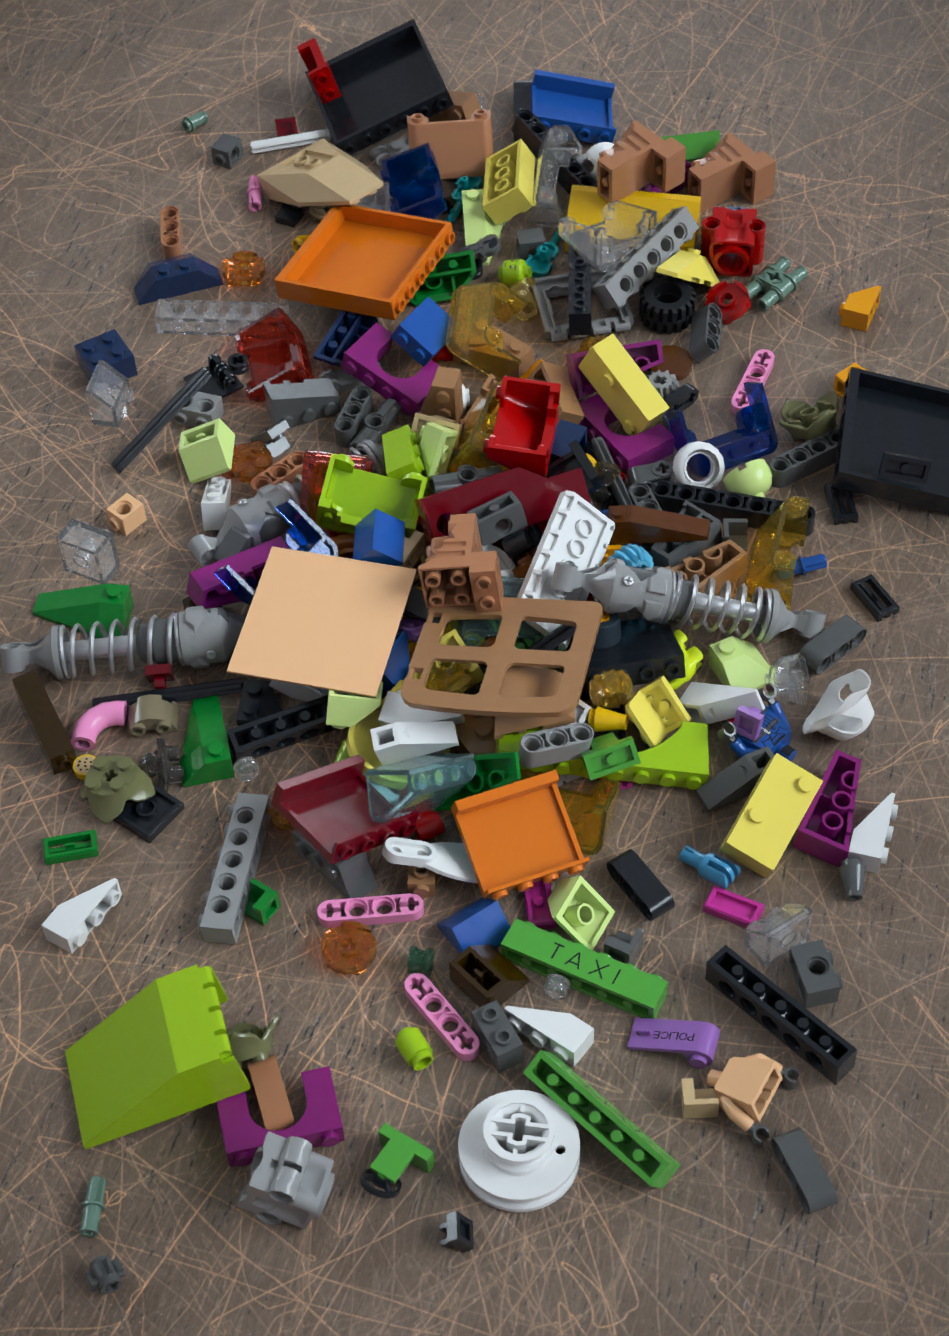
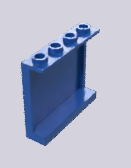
[531,69,617,144]

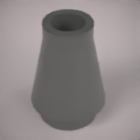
[838,858,866,901]

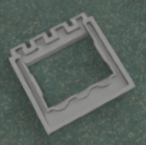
[530,266,634,342]

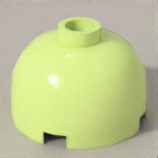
[723,459,772,497]

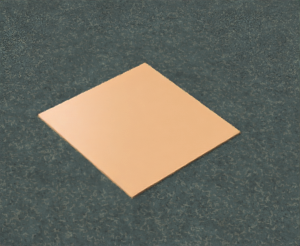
[227,546,417,698]

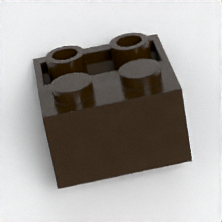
[449,944,529,1007]

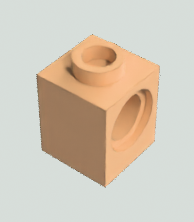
[106,493,147,536]

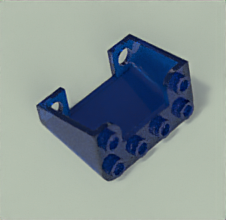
[380,142,447,219]

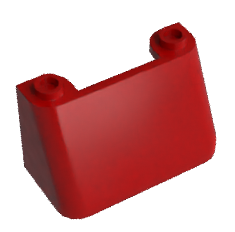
[483,376,561,478]

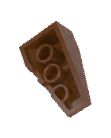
[607,505,710,544]

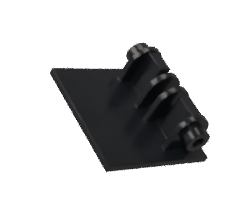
[183,354,244,397]

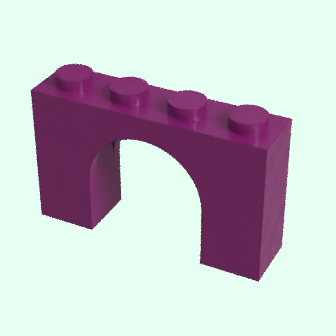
[341,323,439,418]
[578,394,674,475]
[217,1066,345,1167]

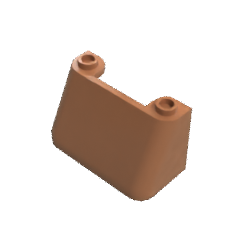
[407,109,494,181]

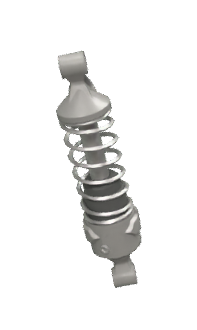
[0,605,246,680]

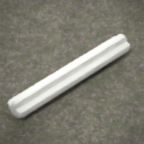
[250,129,331,154]

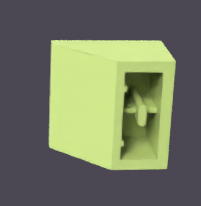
[179,418,235,484]

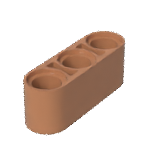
[160,206,183,259]
[251,451,309,497]
[247,1054,295,1131]

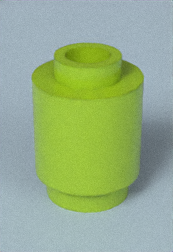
[395,1027,434,1071]

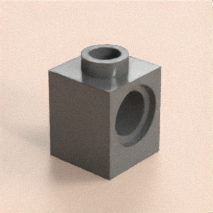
[211,133,244,169]

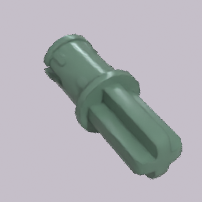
[79,1176,106,1237]

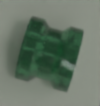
[407,946,434,976]

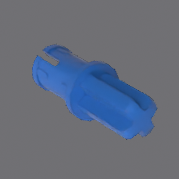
[777,554,827,579]

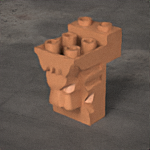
[597,120,686,205]
[687,132,776,213]
[418,513,504,612]

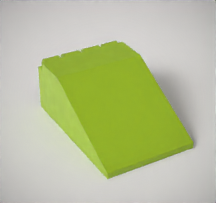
[65,964,250,1150]

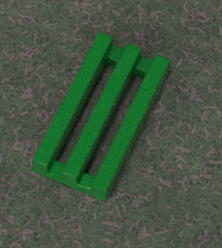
[42,829,99,865]

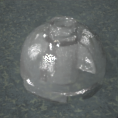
[765,653,809,705]

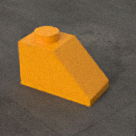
[838,285,882,332]

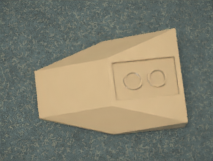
[257,138,384,207]

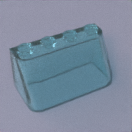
[365,753,476,822]

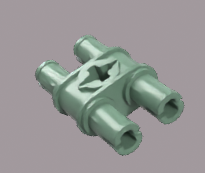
[746,256,808,312]

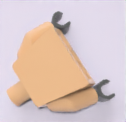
[707,1053,799,1147]

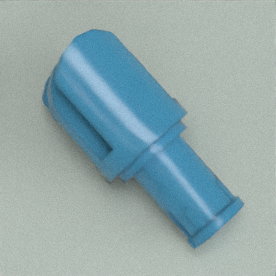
[679,845,741,889]

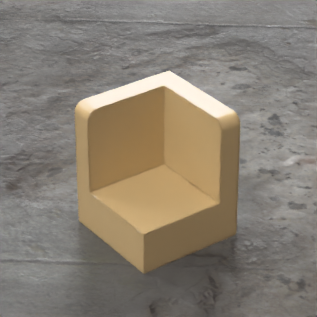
[680,1078,719,1119]

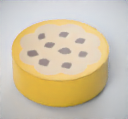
[73,754,96,781]

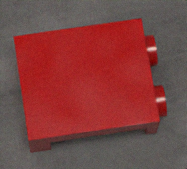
[296,38,341,104]

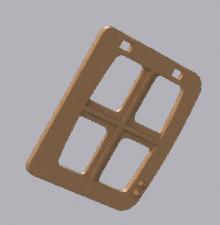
[401,597,603,717]

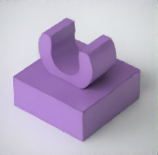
[733,705,765,741]

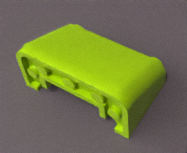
[315,453,428,538]

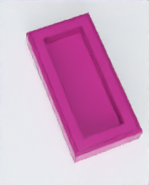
[703,886,765,931]

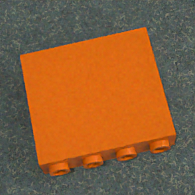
[451,770,590,900]

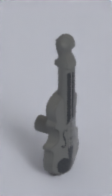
[455,234,501,263]

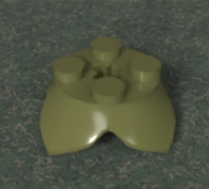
[778,390,839,442]
[79,755,155,824]
[227,1014,280,1067]

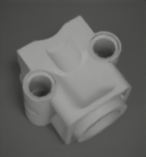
[237,1131,335,1229]

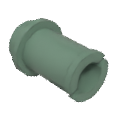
[181,110,209,132]

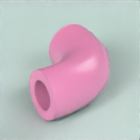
[70,701,127,751]

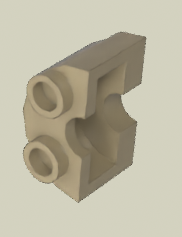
[127,694,178,736]

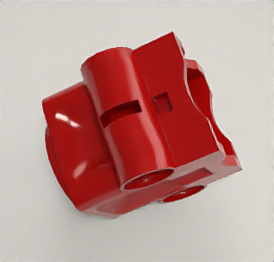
[700,207,766,277]

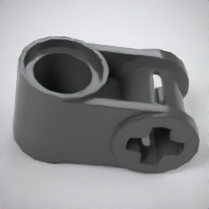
[627,460,674,489]

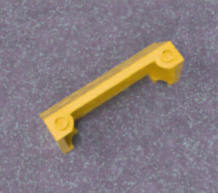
[564,185,701,252]

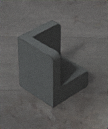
[516,227,545,260]
[722,519,748,552]
[604,928,644,964]

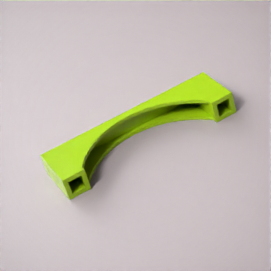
[496,721,709,790]

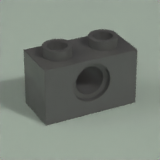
[467,491,528,547]
[788,940,843,1008]
[471,1000,524,1073]

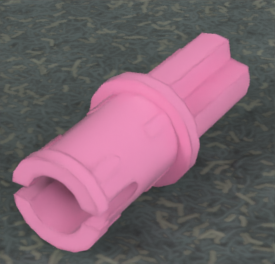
[247,175,263,212]

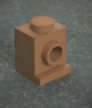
[407,866,437,898]

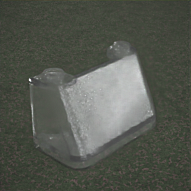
[528,125,583,227]
[558,200,657,272]

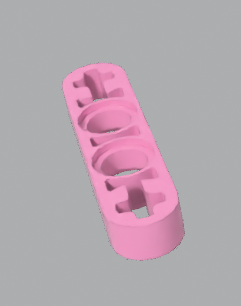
[731,349,775,417]
[317,893,424,928]
[404,973,480,1061]

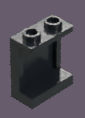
[546,440,605,495]

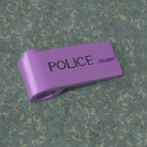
[627,1018,720,1068]

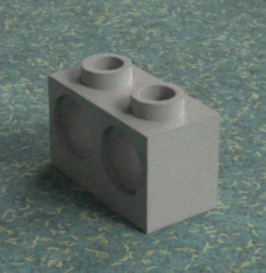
[171,388,224,427]

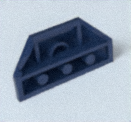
[133,253,223,305]
[313,310,379,366]

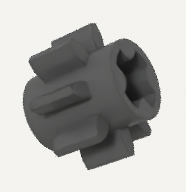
[85,1255,126,1294]

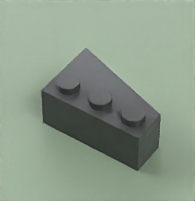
[263,378,341,429]
[651,500,722,568]
[292,829,378,899]

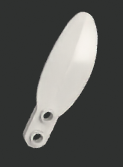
[382,837,478,883]

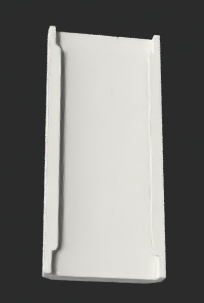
[517,490,615,651]

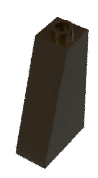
[12,669,77,775]

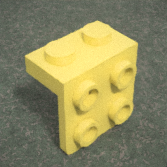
[625,675,691,748]

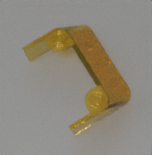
[446,282,528,382]

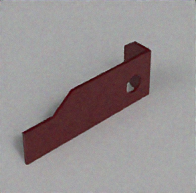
[415,467,591,546]

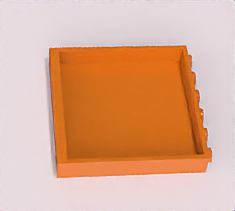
[274,205,455,321]

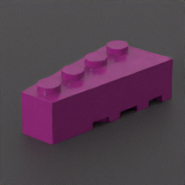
[566,339,664,400]
[186,537,290,609]
[792,749,861,867]

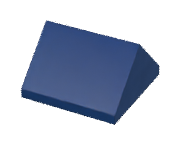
[353,508,405,566]
[437,897,510,954]

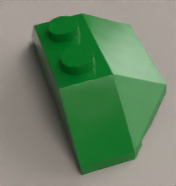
[409,250,477,306]

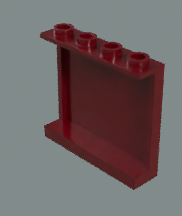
[271,754,419,865]

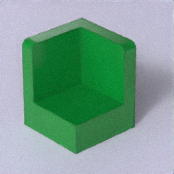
[245,878,281,926]

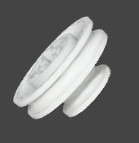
[458,1090,580,1212]

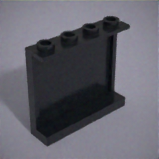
[567,618,686,693]

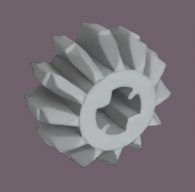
[645,369,679,399]

